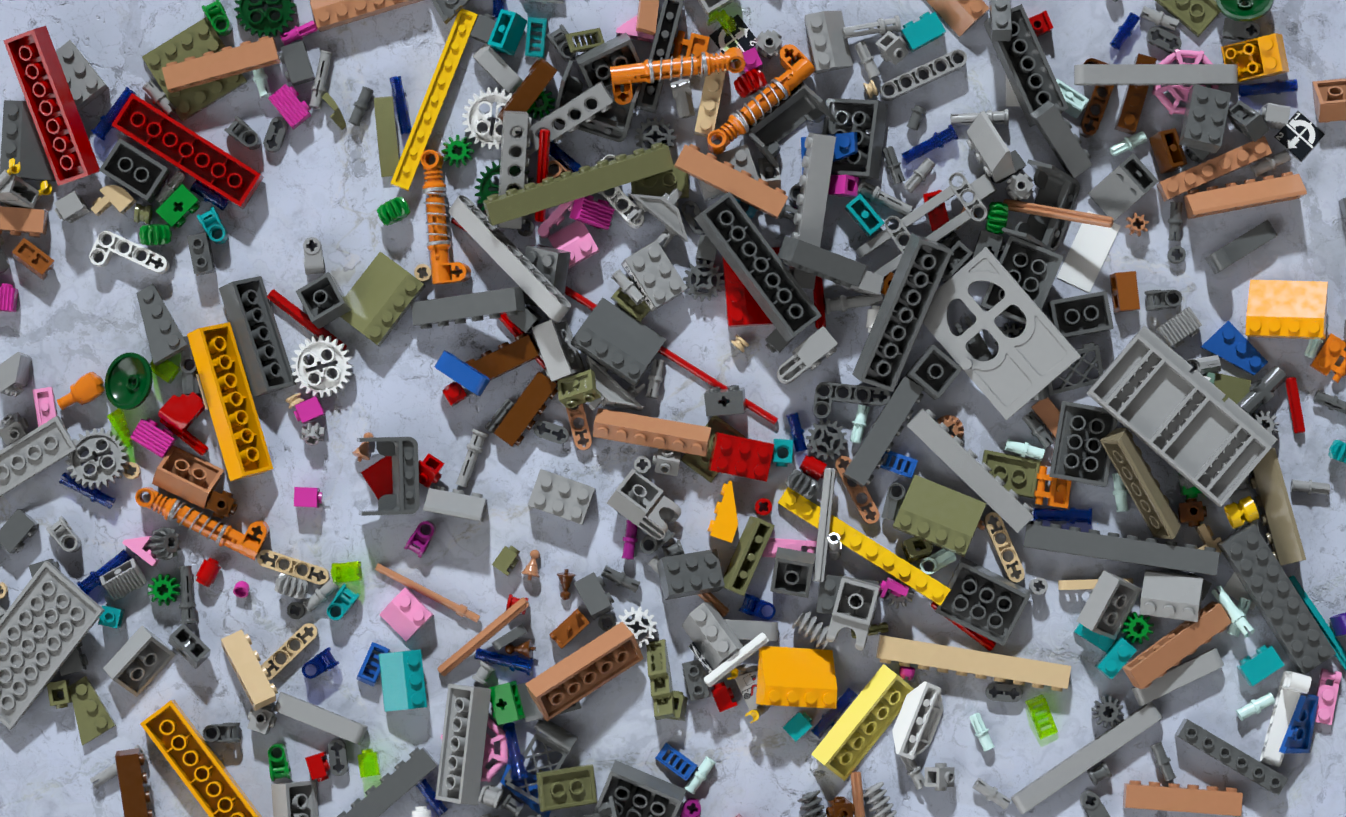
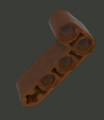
[497,58,557,121]
[1079,58,1114,138]

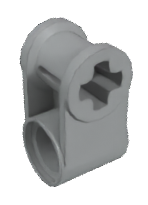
[303,237,325,275]
[46,516,81,553]
[478,785,504,809]

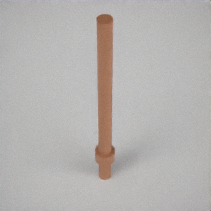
[375,563,480,623]

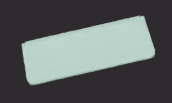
[1056,79,1089,119]

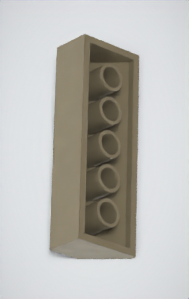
[1100,428,1181,539]
[1250,447,1306,566]

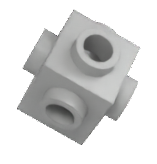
[755,30,783,59]
[875,31,909,65]
[1005,173,1034,201]
[0,412,29,446]
[652,449,681,476]
[247,706,277,735]
[925,763,955,791]

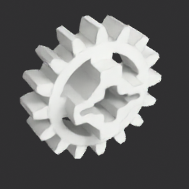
[616,606,657,648]

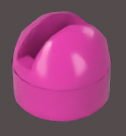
[233,581,250,598]
[899,666,915,680]

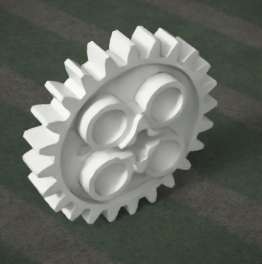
[462,87,522,150]
[291,335,353,397]

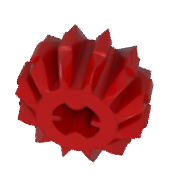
[734,68,767,98]

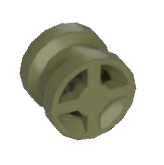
[134,204,153,224]

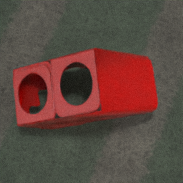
[158,392,205,435]

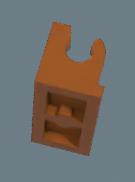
[12,238,55,280]
[1110,271,1140,313]
[549,608,590,649]

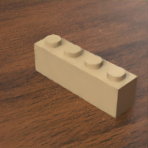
[694,69,726,137]
[221,629,278,711]

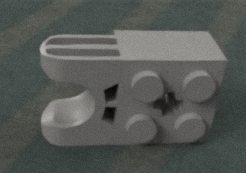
[777,326,838,384]
[607,469,681,540]
[826,576,881,651]

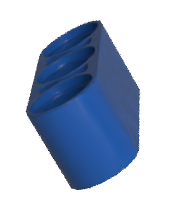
[434,350,490,396]

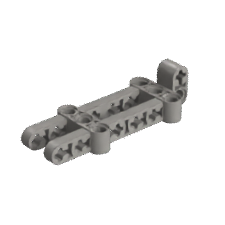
[855,172,997,277]

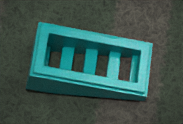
[525,17,547,58]

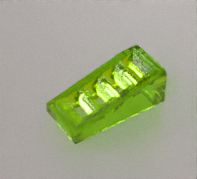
[107,408,134,449]
[1025,694,1058,739]

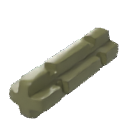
[851,622,889,638]

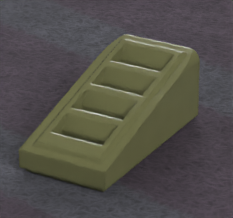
[565,28,604,53]

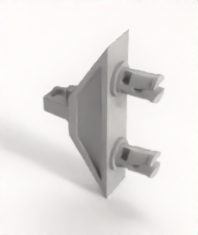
[626,188,688,248]
[586,355,646,411]

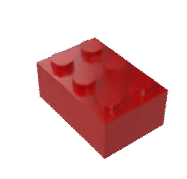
[708,432,774,482]

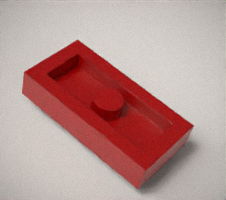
[923,190,949,232]

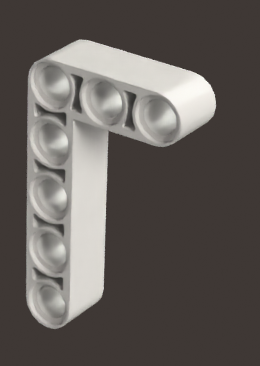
[1260,671,1312,767]

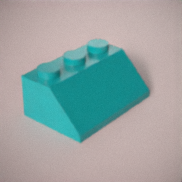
[378,649,427,712]

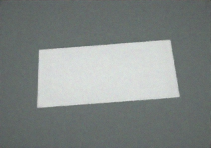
[1057,211,1121,293]

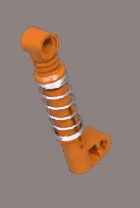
[707,44,815,155]
[610,47,746,105]
[420,150,471,285]
[135,487,269,561]

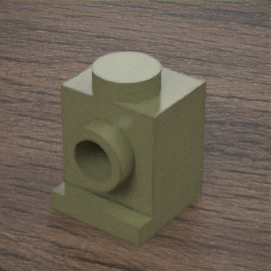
[902,537,933,564]
[492,545,520,576]
[47,680,72,709]
[667,691,688,721]

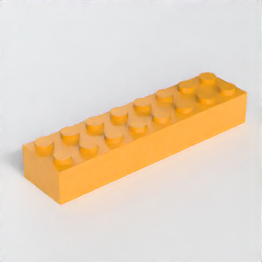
[187,322,273,481]
[140,700,262,817]

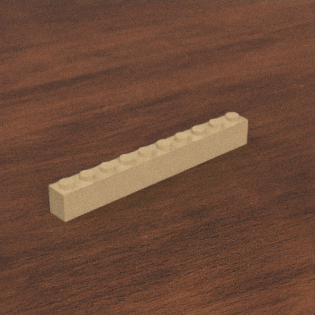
[876,635,1071,692]

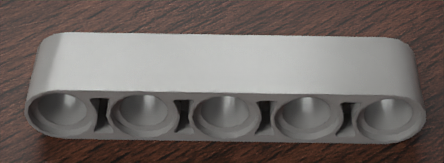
[880,49,967,101]
[1131,648,1224,706]
[273,692,368,745]

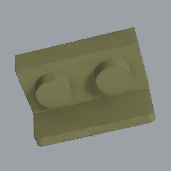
[557,369,601,408]

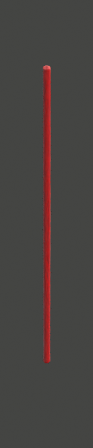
[451,218,778,425]

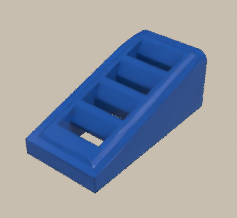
[880,451,918,479]
[357,642,390,687]
[655,743,698,781]

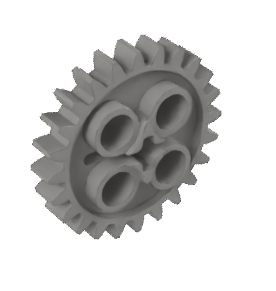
[65,428,129,490]

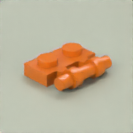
[670,30,710,75]
[1310,333,1346,383]
[1034,466,1071,509]

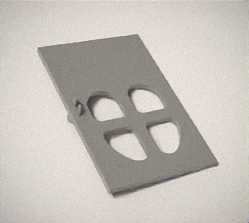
[923,247,1081,420]

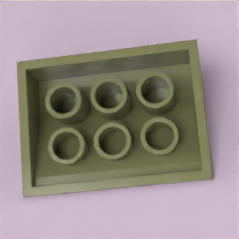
[340,252,426,346]
[893,475,987,557]

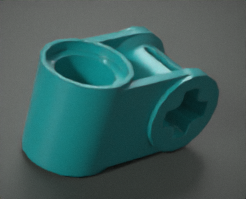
[197,206,228,244]
[327,584,360,621]

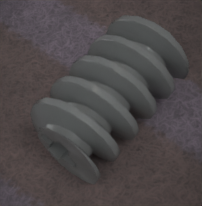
[797,790,826,817]

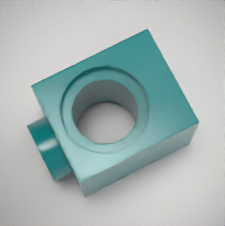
[772,439,793,467]
[98,605,125,628]
[782,712,812,742]

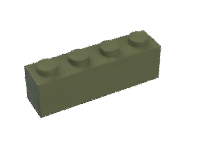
[723,516,775,596]

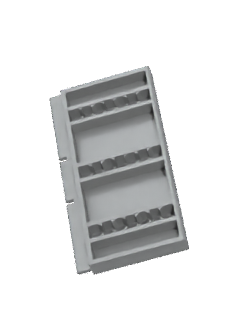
[1086,326,1278,507]

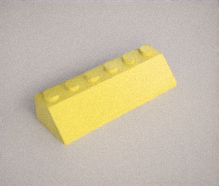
[811,664,914,781]

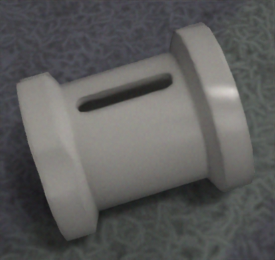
[634,456,651,474]
[1029,577,1048,595]
[472,661,496,686]

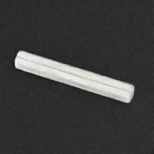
[704,633,769,687]

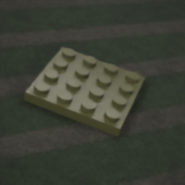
[142,17,247,122]

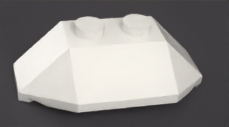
[892,681,944,760]

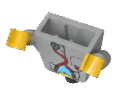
[0,158,52,209]
[727,664,771,723]

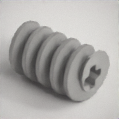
[792,611,829,650]
[863,782,897,817]

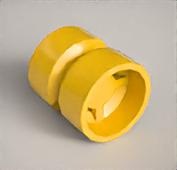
[1224,496,1259,529]

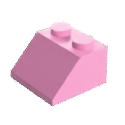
[548,221,599,269]
[379,587,434,642]

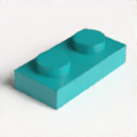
[1074,623,1117,653]

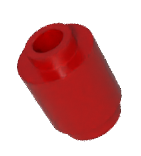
[799,455,827,481]
[196,557,222,587]

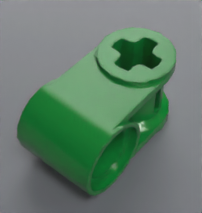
[201,0,232,36]
[268,743,291,781]

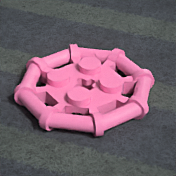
[1152,49,1219,115]
[440,715,510,783]

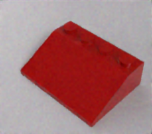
[723,247,780,328]

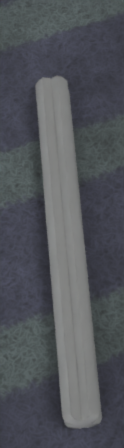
[813,468,836,582]

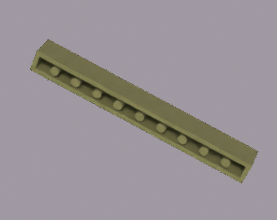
[483,143,674,226]

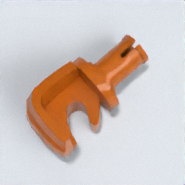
[57,372,105,410]

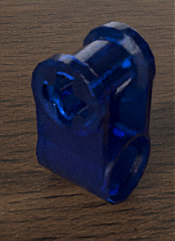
[738,593,776,620]
[302,647,340,679]

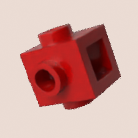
[418,453,445,489]

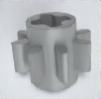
[301,422,325,445]

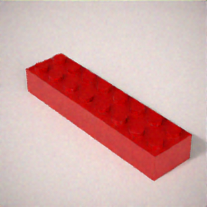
[3,26,100,186]
[112,93,264,209]

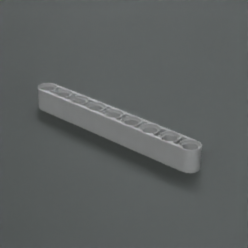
[1074,64,1238,85]
[449,195,571,322]
[1011,701,1163,814]

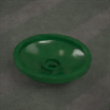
[1216,0,1274,22]
[105,352,153,410]

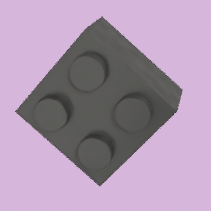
[296,272,352,329]
[905,344,962,400]
[770,547,816,598]

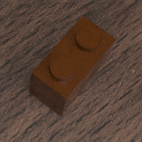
[1149,128,1188,174]

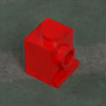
[1028,11,1054,37]
[442,382,468,407]
[711,681,738,712]
[305,751,330,782]

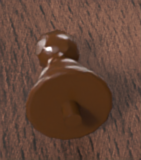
[557,569,576,600]
[505,639,536,658]

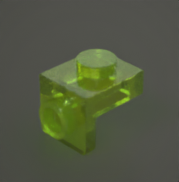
[706,10,737,36]
[331,561,362,583]

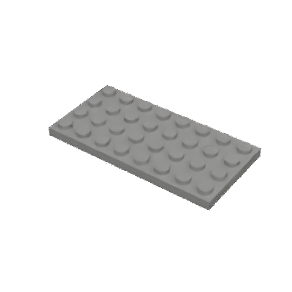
[0,561,105,730]

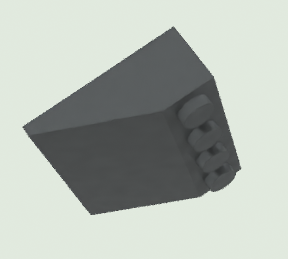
[822,98,888,180]
[0,100,56,181]
[981,235,1064,325]
[571,297,666,387]
[1049,401,1118,487]
[935,557,1031,646]
[593,760,686,817]

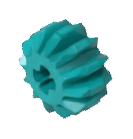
[1328,440,1346,464]

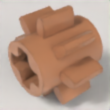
[1125,212,1149,237]

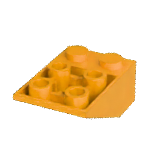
[1221,33,1289,82]
[707,480,738,543]

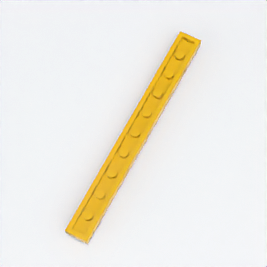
[390,8,478,191]
[778,487,951,606]

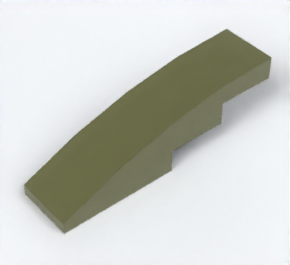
[374,96,399,177]
[646,639,675,720]

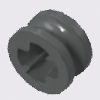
[517,219,534,237]
[1167,246,1186,264]
[287,602,305,620]
[598,614,616,631]

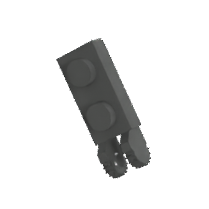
[954,316,993,361]

